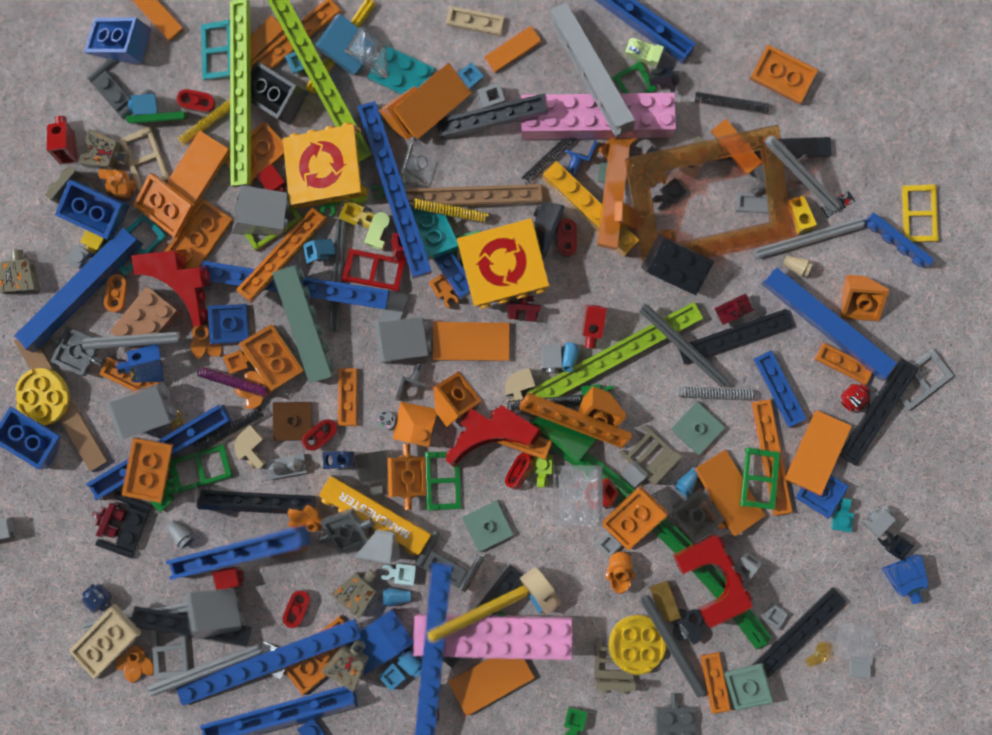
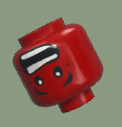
[841,384,870,412]

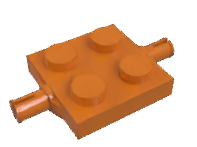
[387,444,426,510]

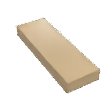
[446,6,505,36]

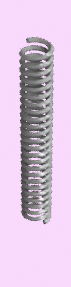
[678,386,754,400]

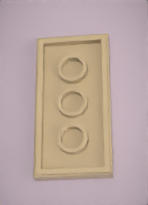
[69,604,142,680]

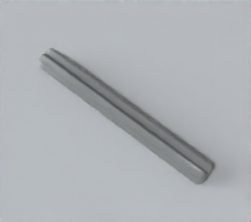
[82,332,181,349]

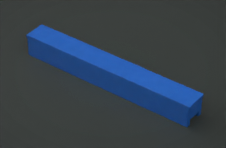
[594,0,696,64]
[14,227,143,353]
[761,267,897,380]
[86,405,233,500]
[166,525,311,580]
[200,686,358,735]

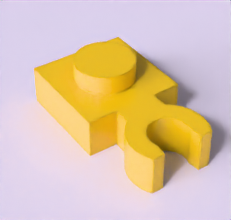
[339,200,374,229]

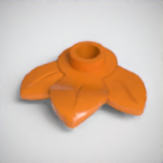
[190,324,222,359]
[234,371,271,409]
[288,505,322,532]
[115,645,154,683]

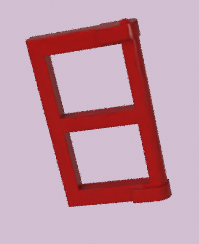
[342,249,405,292]

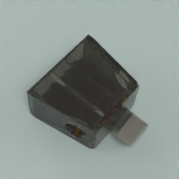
[354,450,390,495]

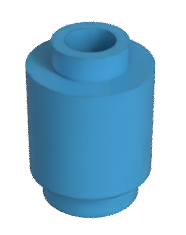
[397,649,422,678]

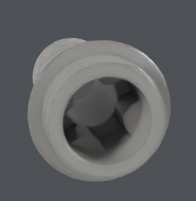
[166,520,194,549]

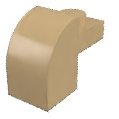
[505,368,535,412]
[235,425,266,469]
[520,567,562,615]

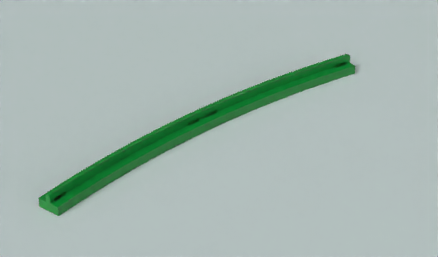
[530,416,772,650]

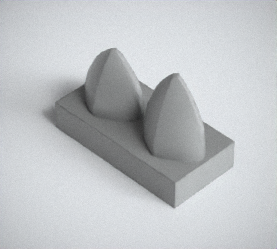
[266,454,308,480]

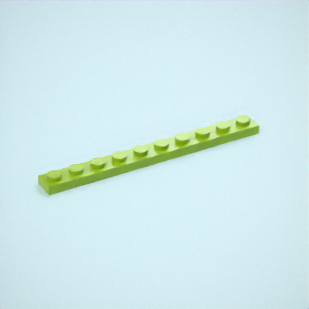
[230,0,251,187]
[267,0,373,163]
[526,302,703,400]

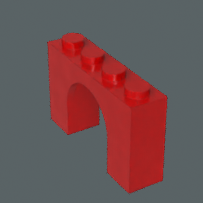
[672,534,753,628]

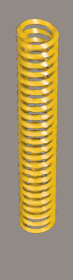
[178,99,230,146]
[413,198,489,223]

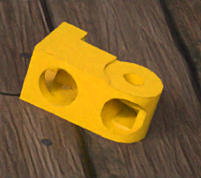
[787,196,817,235]

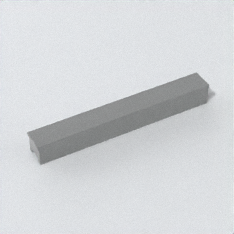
[550,2,635,137]

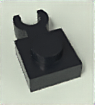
[651,178,687,210]
[877,530,914,561]

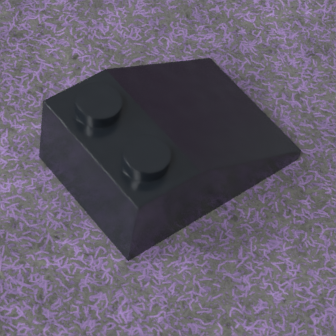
[251,61,309,125]

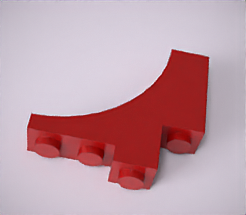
[131,249,210,327]
[445,405,542,467]

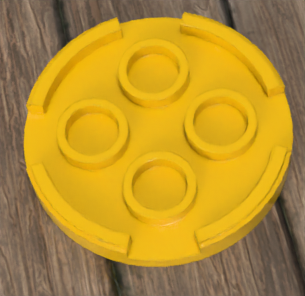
[15,368,70,426]
[608,615,666,675]

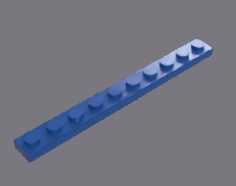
[357,101,432,279]
[201,261,390,310]
[415,562,453,735]
[176,618,363,706]

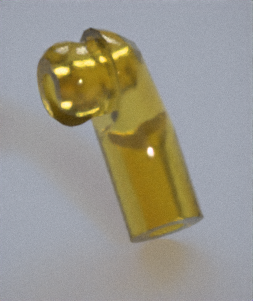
[171,404,185,430]

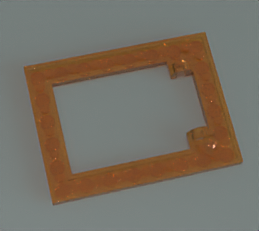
[624,124,792,264]

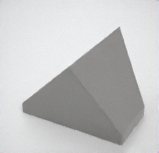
[355,530,402,563]

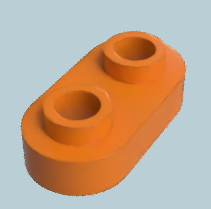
[104,274,128,313]

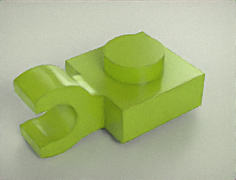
[533,454,554,488]

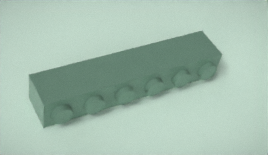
[272,264,335,383]

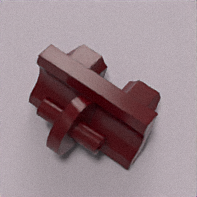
[714,293,754,326]
[506,296,541,322]
[91,502,127,538]

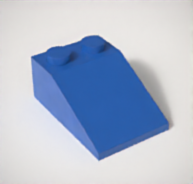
[84,17,151,63]
[348,608,414,675]

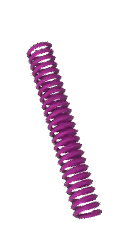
[197,367,269,398]

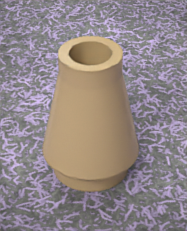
[783,255,813,277]

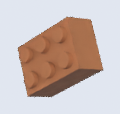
[110,286,182,350]

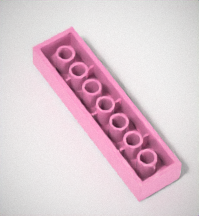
[521,93,676,140]
[414,613,572,660]

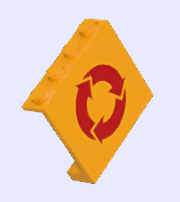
[283,123,368,209]
[457,218,551,309]

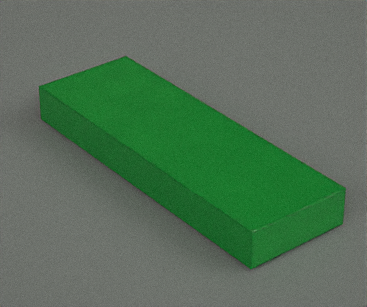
[126,111,188,124]

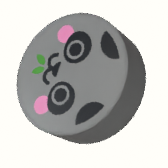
[376,411,395,430]

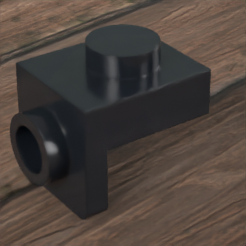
[649,67,679,93]

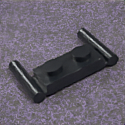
[95,491,152,559]

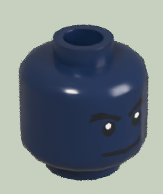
[81,584,112,613]

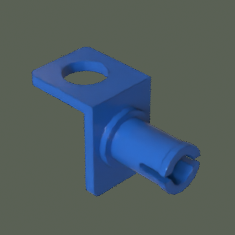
[565,140,597,177]

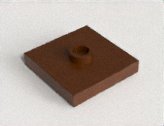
[273,401,312,441]

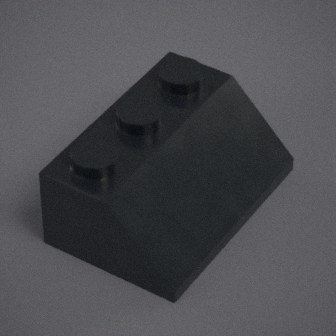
[533,201,565,261]

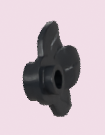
[671,609,704,645]

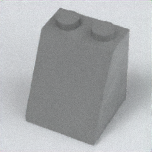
[232,185,289,235]
[375,317,432,363]
[106,382,177,440]
[185,588,244,640]

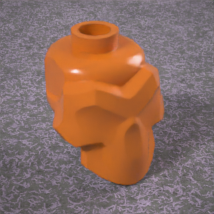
[98,169,136,199]
[605,552,636,594]

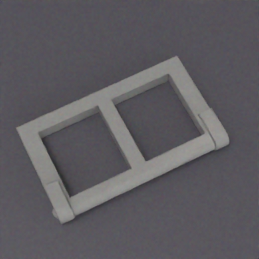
[899,349,953,411]
[151,631,189,679]

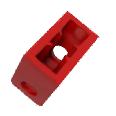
[46,116,79,165]
[582,304,607,349]

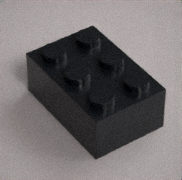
[641,233,714,296]

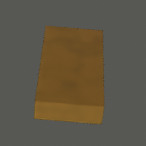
[649,580,681,623]

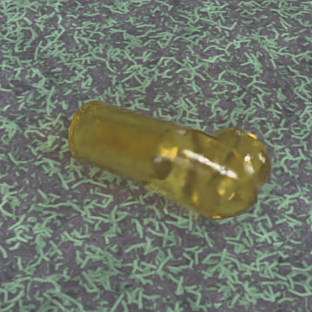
[805,642,829,667]

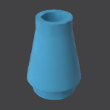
[561,342,580,372]
[675,467,699,497]
[382,587,411,607]

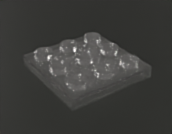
[553,466,603,526]

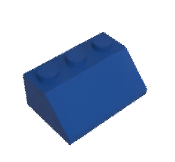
[55,180,130,240]
[0,406,61,470]

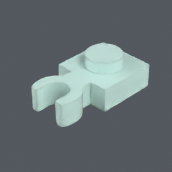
[381,563,416,585]

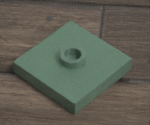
[671,401,725,456]
[462,500,513,552]
[724,663,774,711]

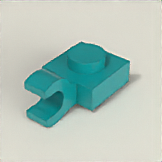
[831,498,854,532]

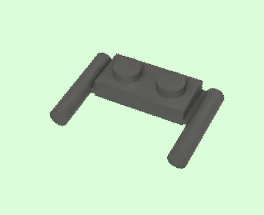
[87,58,151,119]
[415,530,484,592]

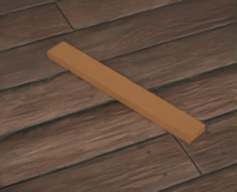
[405,184,543,208]
[14,339,109,472]

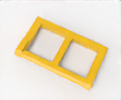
[902,184,939,242]

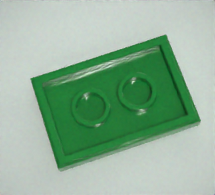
[533,399,596,463]

